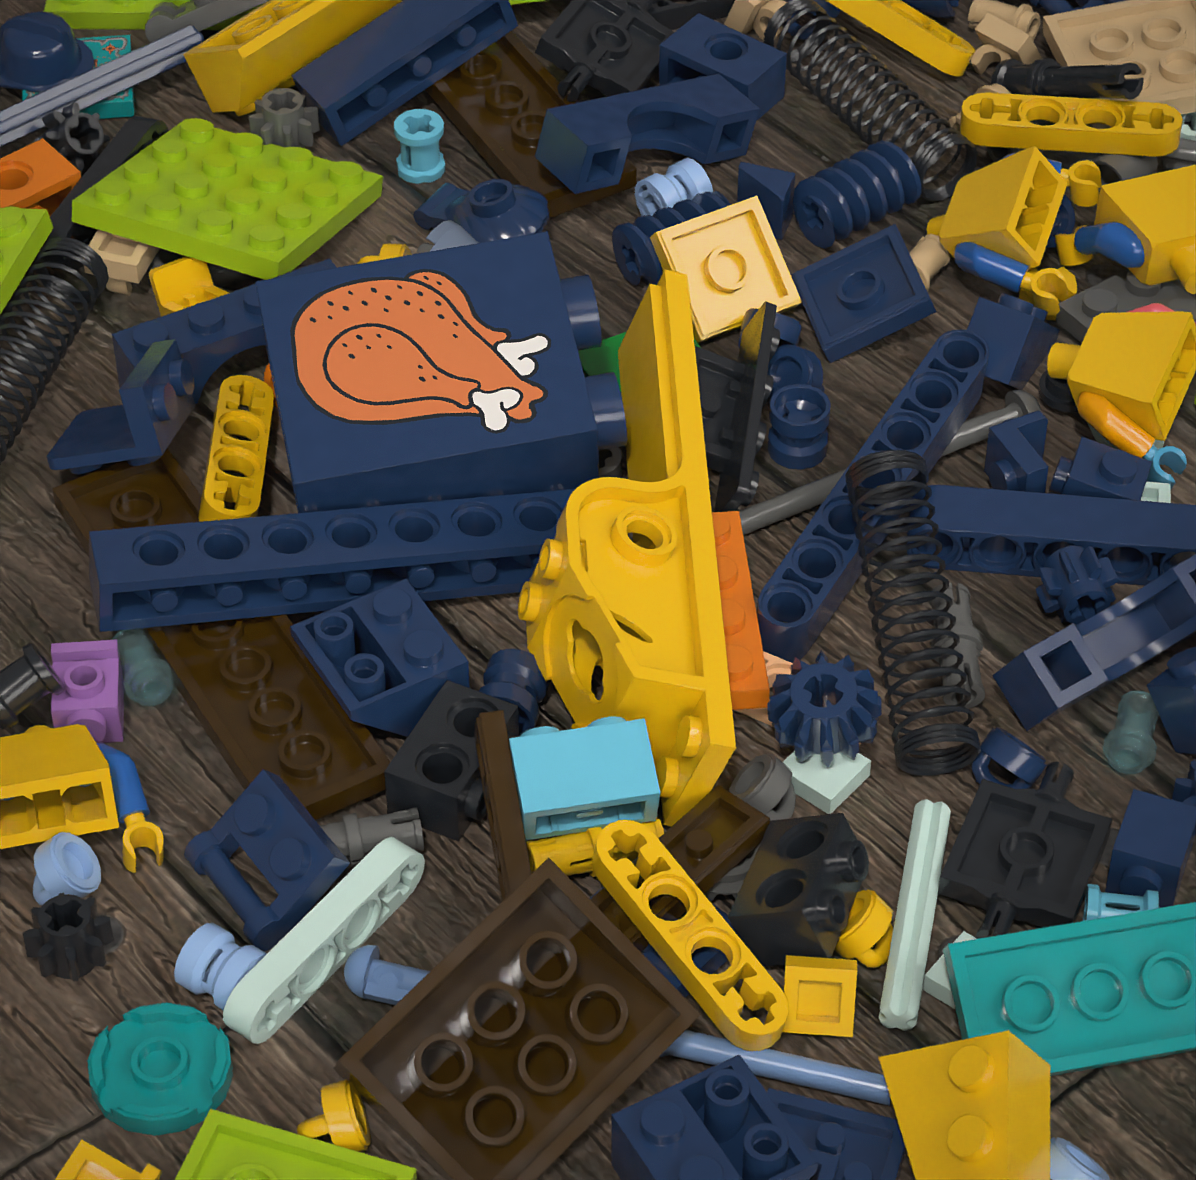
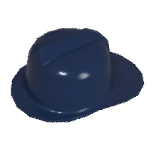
[0,11,94,93]

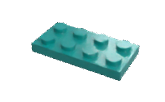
[943,902,1196,1076]

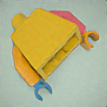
[1047,303,1196,489]

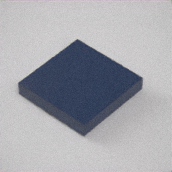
[791,224,937,363]

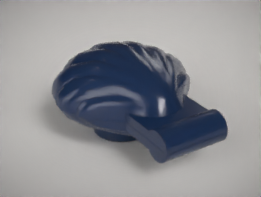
[413,179,549,243]

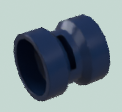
[767,384,831,470]
[479,648,550,735]

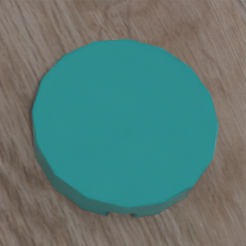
[87,1002,233,1136]

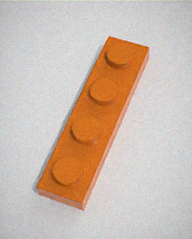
[712,511,770,710]

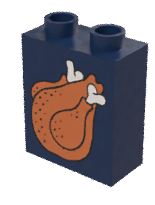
[256,231,627,513]

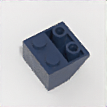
[290,579,470,737]
[611,1054,818,1180]

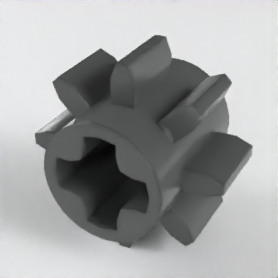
[249,88,319,148]

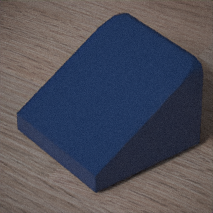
[737,162,795,240]

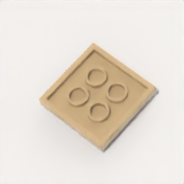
[1043,0,1196,129]

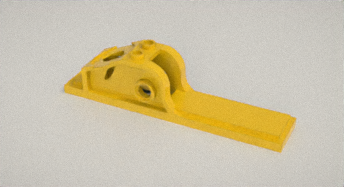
[518,269,736,827]

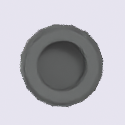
[729,753,796,821]

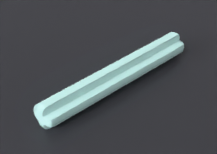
[879,799,951,1031]

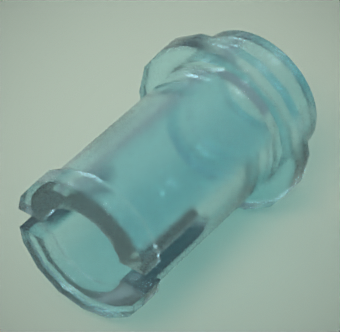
[112,628,174,706]
[1103,691,1160,774]

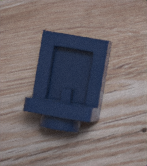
[984,410,1049,493]
[1048,437,1152,501]

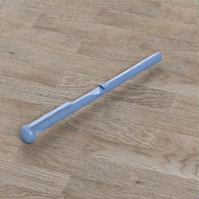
[344,945,891,1106]

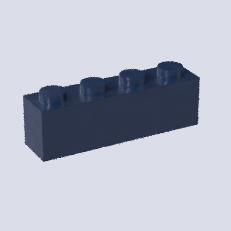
[291,0,518,146]

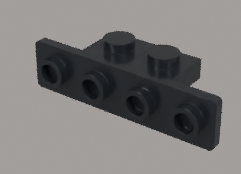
[695,301,780,512]

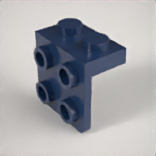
[46,339,195,474]

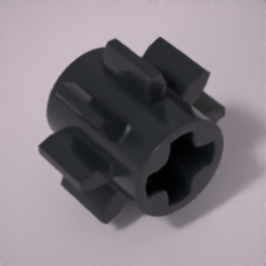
[35,102,110,172]
[23,893,114,982]

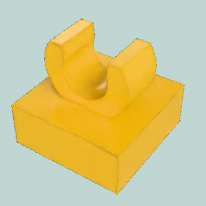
[782,955,857,1037]

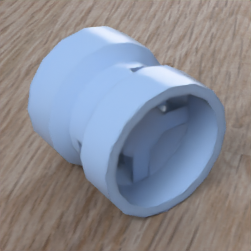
[635,158,713,216]
[174,923,267,1011]

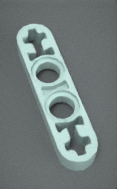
[223,837,425,1044]

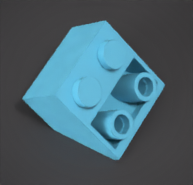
[509,716,661,840]

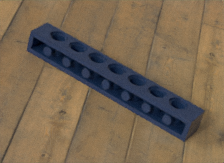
[89,489,575,632]

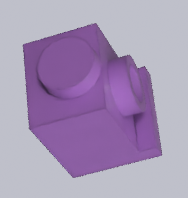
[51,639,124,743]

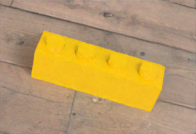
[183,0,402,116]

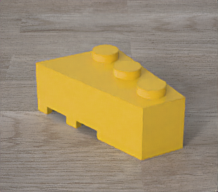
[878,1030,1050,1180]

